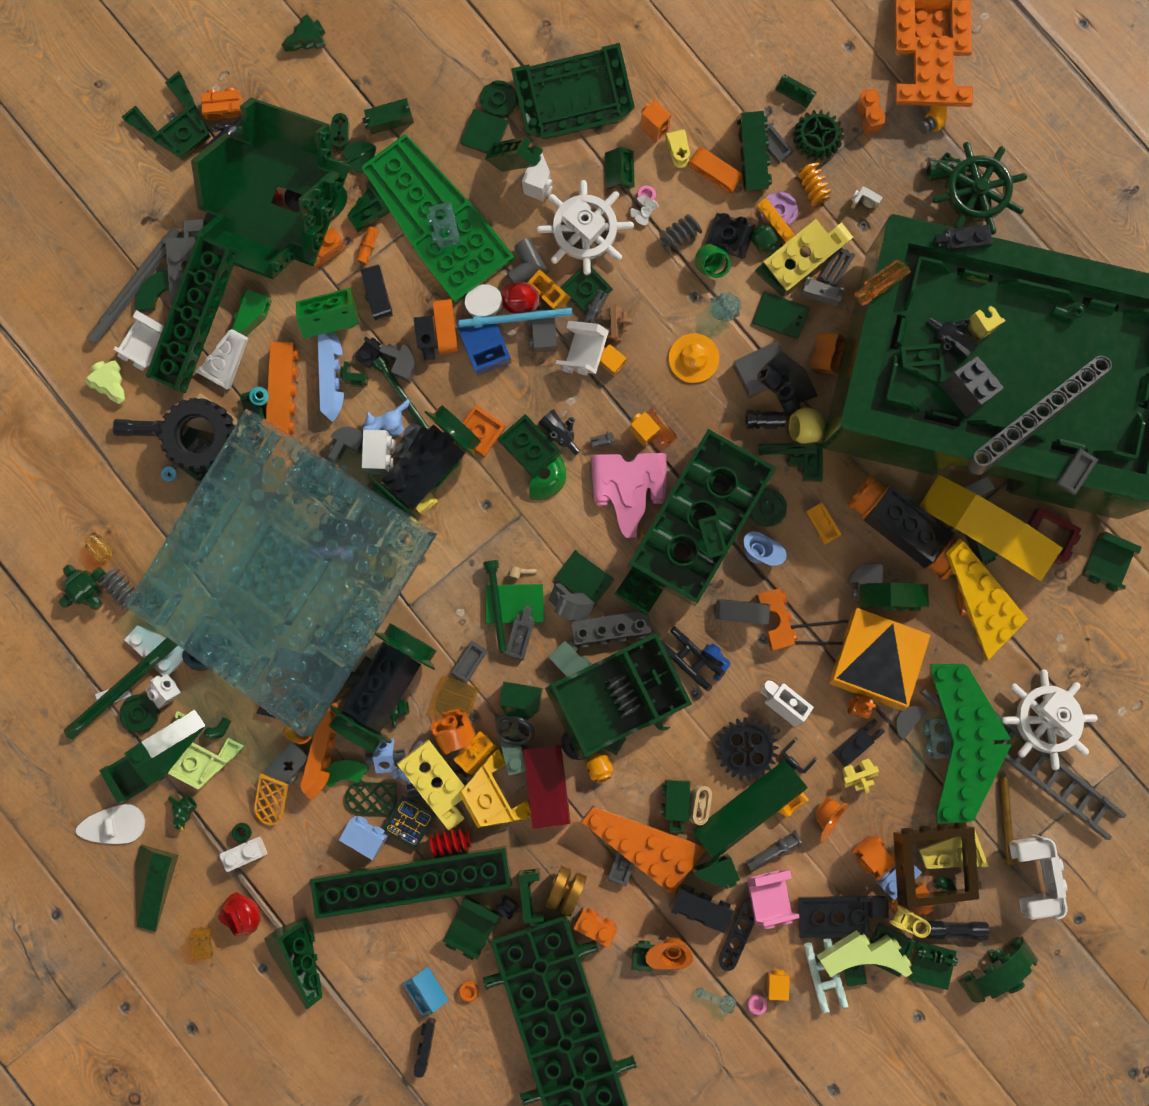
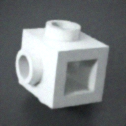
[146,674,181,709]

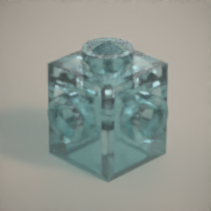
[710,292,741,321]

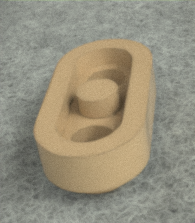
[689,785,712,825]

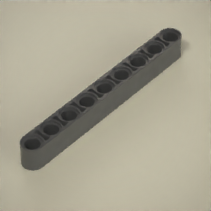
[968,356,1112,475]

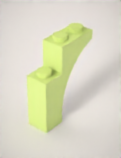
[816,930,912,977]

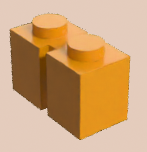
[527,269,571,310]
[630,412,661,448]

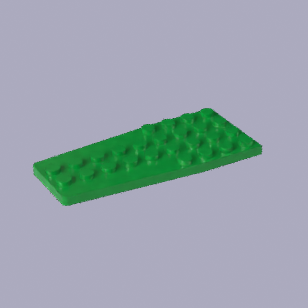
[362,135,515,304]

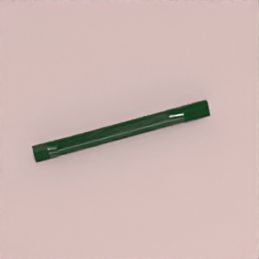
[64,635,179,740]

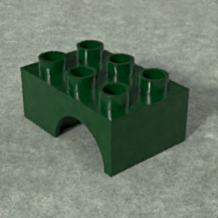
[545,633,692,759]

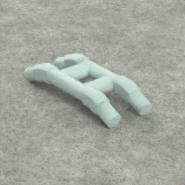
[804,938,849,1014]

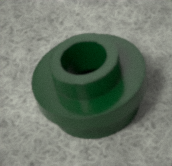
[232,823,252,842]

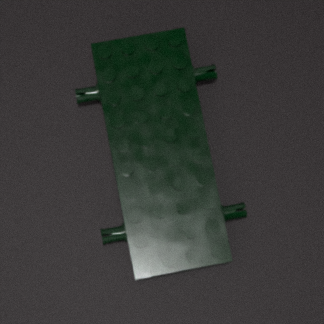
[483,914,637,1106]

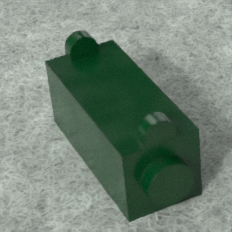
[362,98,414,135]

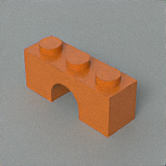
[756,588,797,651]

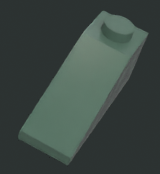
[495,715,526,775]

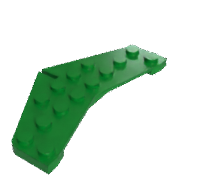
[930,664,1012,823]

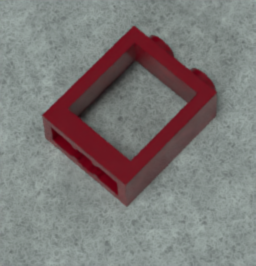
[1027,507,1081,564]

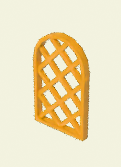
[254,774,289,826]

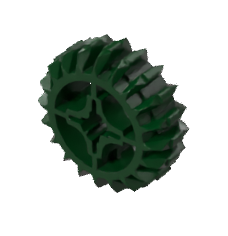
[793,109,844,161]

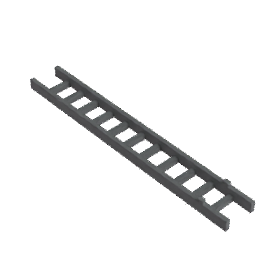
[920,689,1127,840]

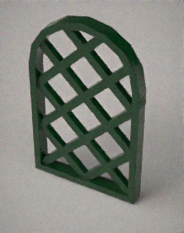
[345,781,397,815]

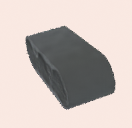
[715,599,770,624]

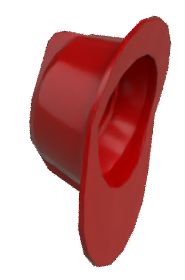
[501,283,540,313]

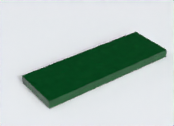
[692,760,808,860]

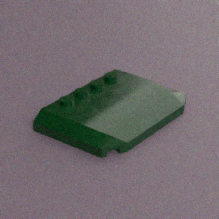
[511,43,635,140]

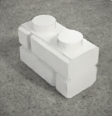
[220,836,268,872]

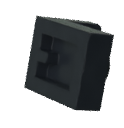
[353,337,381,369]

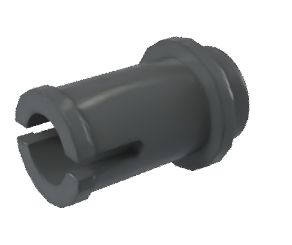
[590,431,615,449]

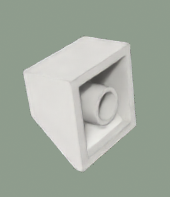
[522,153,553,202]

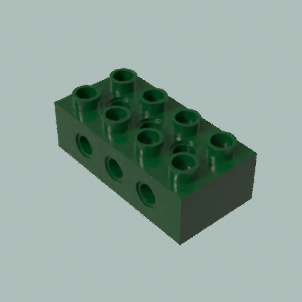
[628,429,776,607]

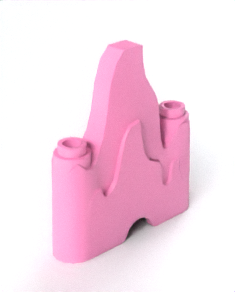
[591,453,667,539]

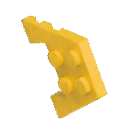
[459,749,531,828]

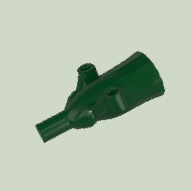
[927,152,979,189]

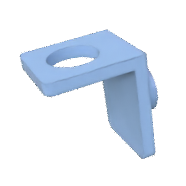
[373,738,395,773]

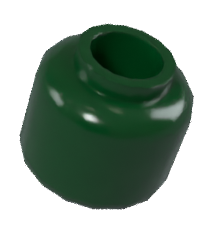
[751,223,779,253]

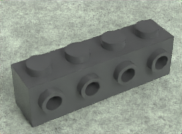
[571,611,651,648]

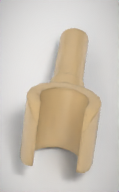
[509,567,537,579]

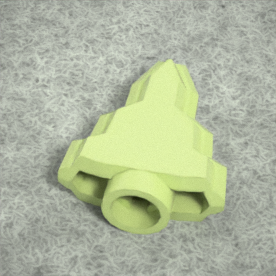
[85,360,125,404]

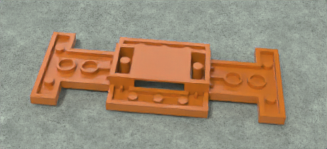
[895,0,973,107]

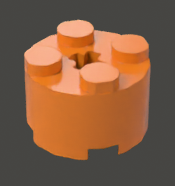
[430,709,475,754]
[851,835,895,881]

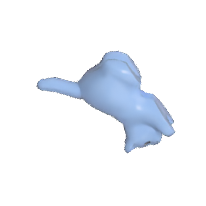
[362,399,410,437]

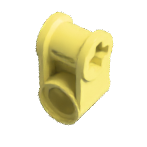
[665,129,690,168]
[889,905,931,938]

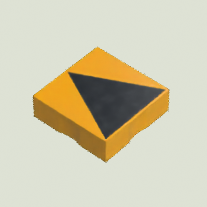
[828,608,930,711]

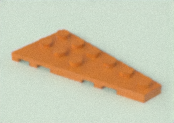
[581,806,706,895]

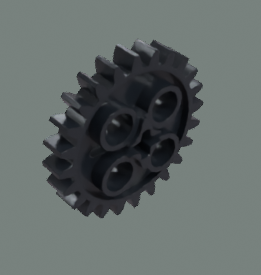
[715,717,779,781]

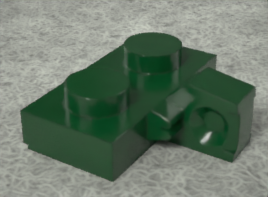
[788,443,823,482]

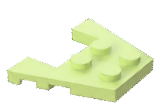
[168,711,244,790]

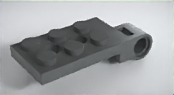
[165,219,206,305]

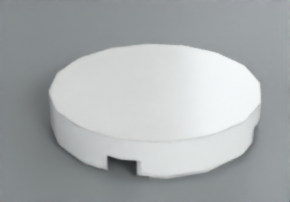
[465,284,503,318]

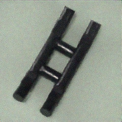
[661,626,725,692]

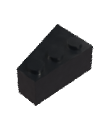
[669,884,734,933]

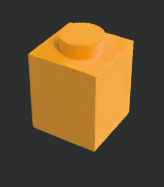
[599,344,627,377]
[767,969,790,1001]

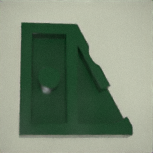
[347,183,389,232]

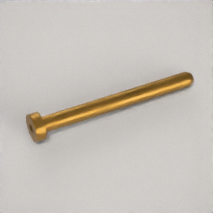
[1000,777,1018,865]

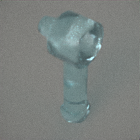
[695,987,736,1015]

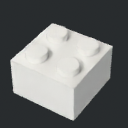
[362,430,395,474]

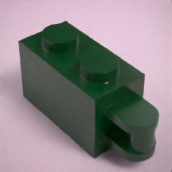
[661,779,690,834]

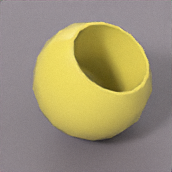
[789,407,826,444]

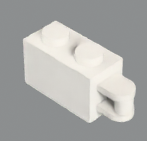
[760,681,814,727]

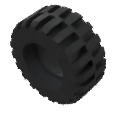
[158,398,238,472]

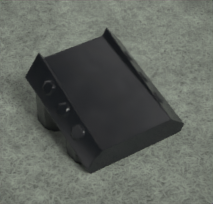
[705,213,755,259]

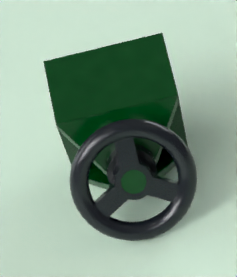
[496,681,543,746]

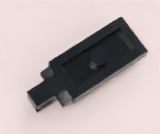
[933,225,993,251]

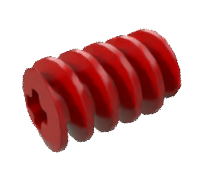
[430,827,472,858]

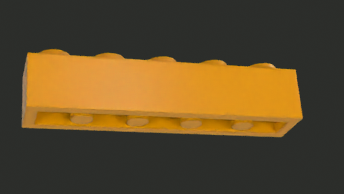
[755,197,795,244]

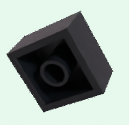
[940,356,1004,417]

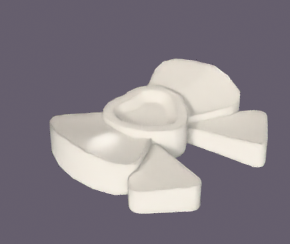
[630,195,659,225]

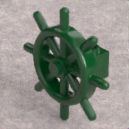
[932,142,1028,235]

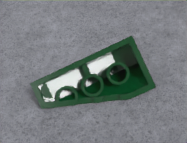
[124,710,206,787]
[135,845,179,932]
[264,918,323,1009]

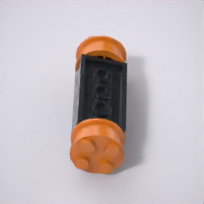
[847,474,956,580]

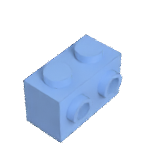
[339,816,388,860]

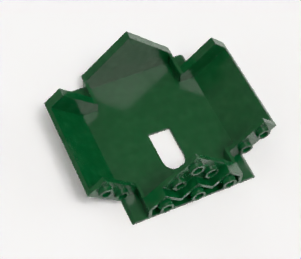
[191,97,351,280]

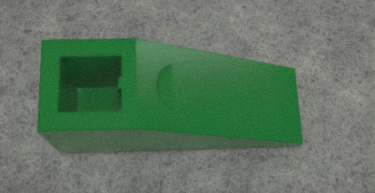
[230,290,272,337]

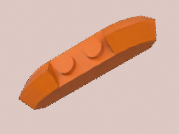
[300,703,340,800]

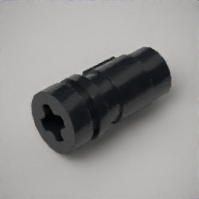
[745,410,786,429]

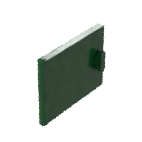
[752,291,810,339]
[554,550,615,607]

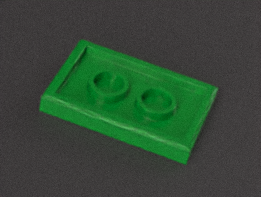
[486,584,544,624]

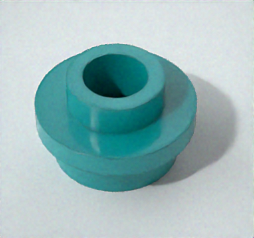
[249,387,269,406]

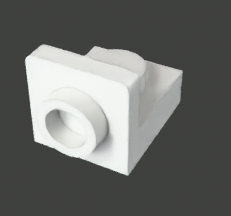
[851,186,883,209]

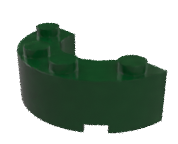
[958,936,1038,1003]

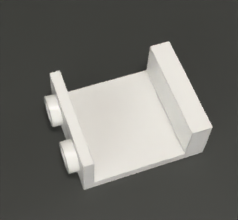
[556,321,609,375]

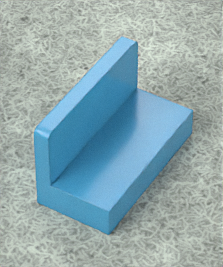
[402,967,448,1017]

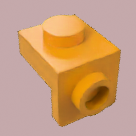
[778,792,809,818]

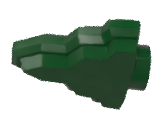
[281,14,326,52]

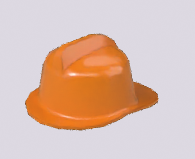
[816,797,849,843]
[645,938,693,970]

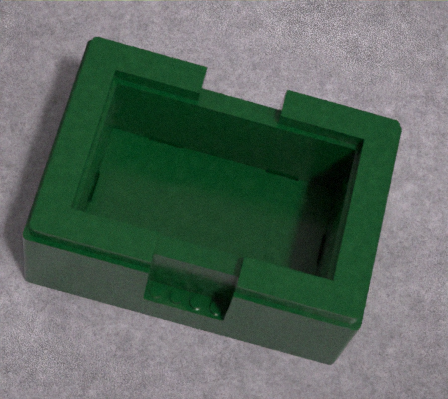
[822,214,1149,519]

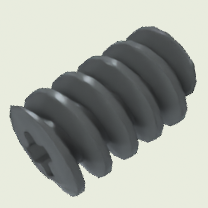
[659,214,702,253]
[98,568,140,611]
[604,674,641,718]

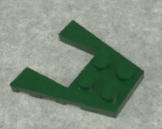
[122,71,211,160]

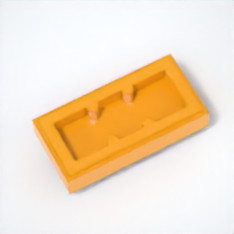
[805,502,842,545]

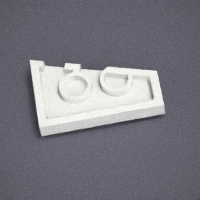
[195,330,249,389]
[124,625,186,677]

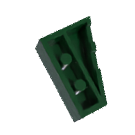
[860,583,929,611]

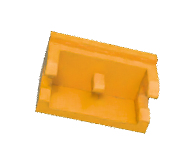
[453,731,498,775]

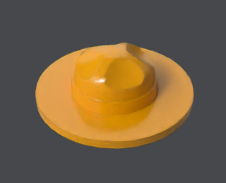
[669,333,719,383]

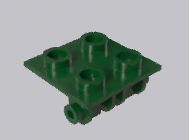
[615,570,663,615]
[909,941,958,990]

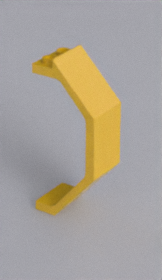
[919,475,1063,581]

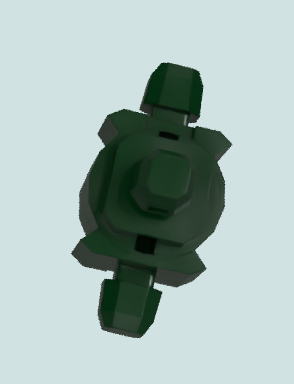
[58,564,106,610]

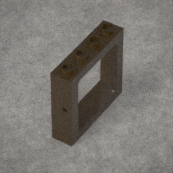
[893,823,979,908]

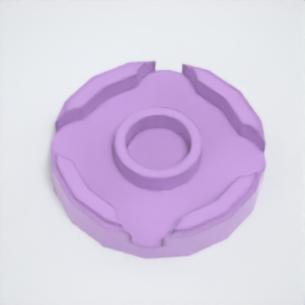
[760,192,798,227]

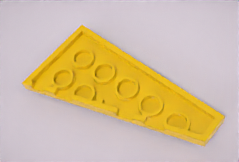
[946,539,1028,660]

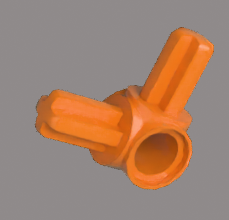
[848,694,876,719]

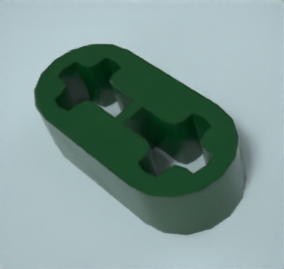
[331,113,350,151]

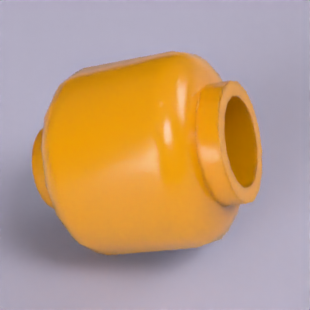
[586,753,614,783]

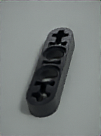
[718,897,755,971]

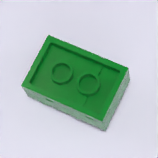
[296,287,359,339]

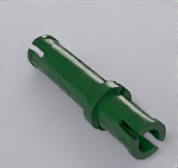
[758,441,818,456]

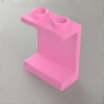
[747,869,799,929]

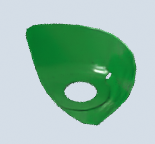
[529,455,567,500]

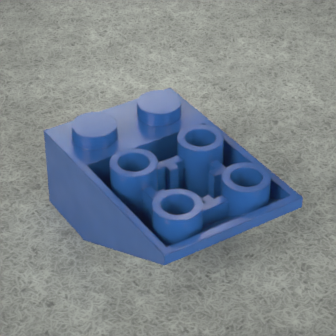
[456,318,512,376]

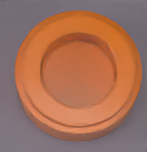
[459,980,479,1002]

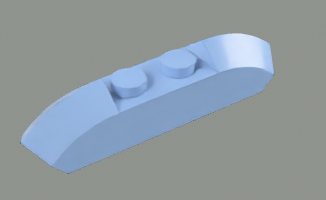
[318,333,344,422]

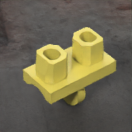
[842,759,879,794]

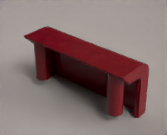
[523,744,571,829]

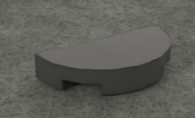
[895,706,927,740]

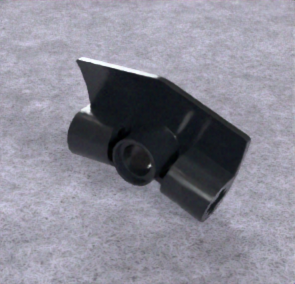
[757,352,818,416]

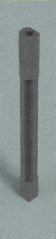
[86,227,182,344]

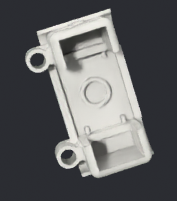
[1009,834,1068,920]

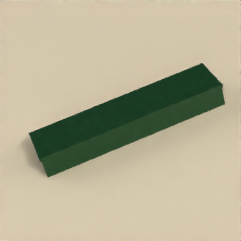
[146,235,239,393]

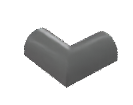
[507,238,549,283]

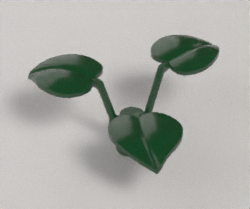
[331,142,376,218]

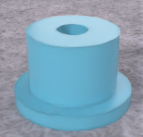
[161,467,177,482]

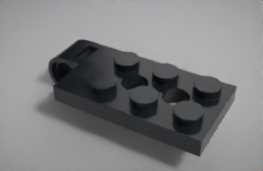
[798,895,889,938]

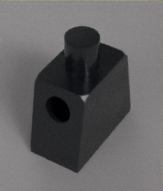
[413,315,438,361]

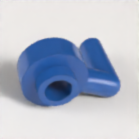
[702,643,731,681]

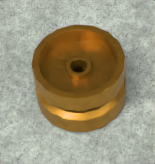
[545,865,587,917]

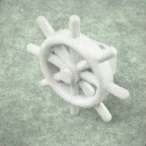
[536,180,634,275]
[1001,669,1098,770]

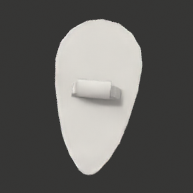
[76,804,145,844]

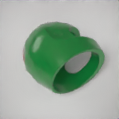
[695,244,731,278]

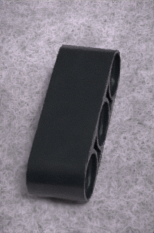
[361,264,393,321]

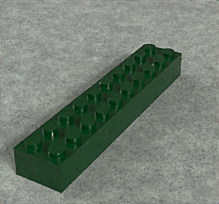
[310,846,513,919]

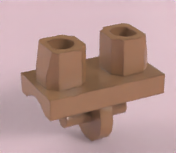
[602,304,633,342]

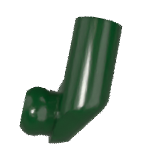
[933,876,957,890]

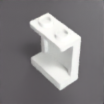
[113,310,164,371]

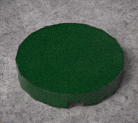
[480,80,517,118]
[750,489,787,527]
[119,694,160,733]

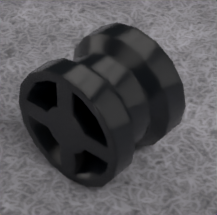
[495,895,520,920]

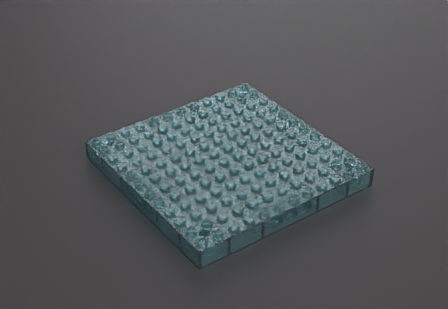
[126,409,437,737]

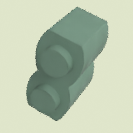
[548,641,592,677]

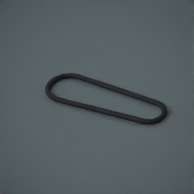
[791,620,849,645]

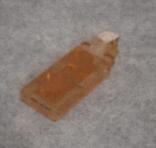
[854,260,911,306]

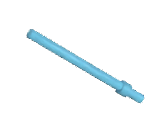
[459,308,573,328]

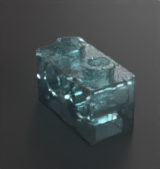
[427,202,461,249]
[923,718,952,759]

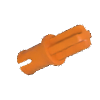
[356,227,379,265]

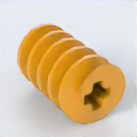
[797,162,832,206]

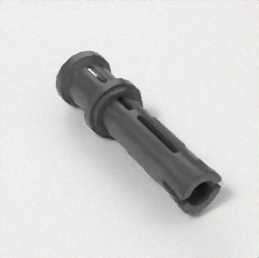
[746,830,804,872]

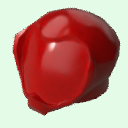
[218,892,260,936]

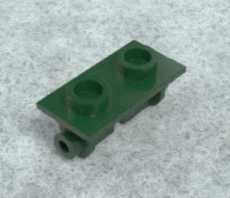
[775,74,817,108]

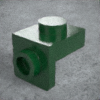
[340,361,368,388]
[631,940,655,972]

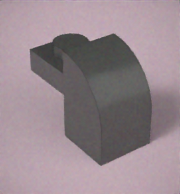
[379,344,417,383]
[328,427,363,463]
[848,564,883,603]
[549,583,595,621]

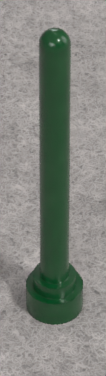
[372,356,430,430]
[483,560,506,653]

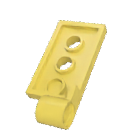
[763,219,853,292]
[397,739,465,831]

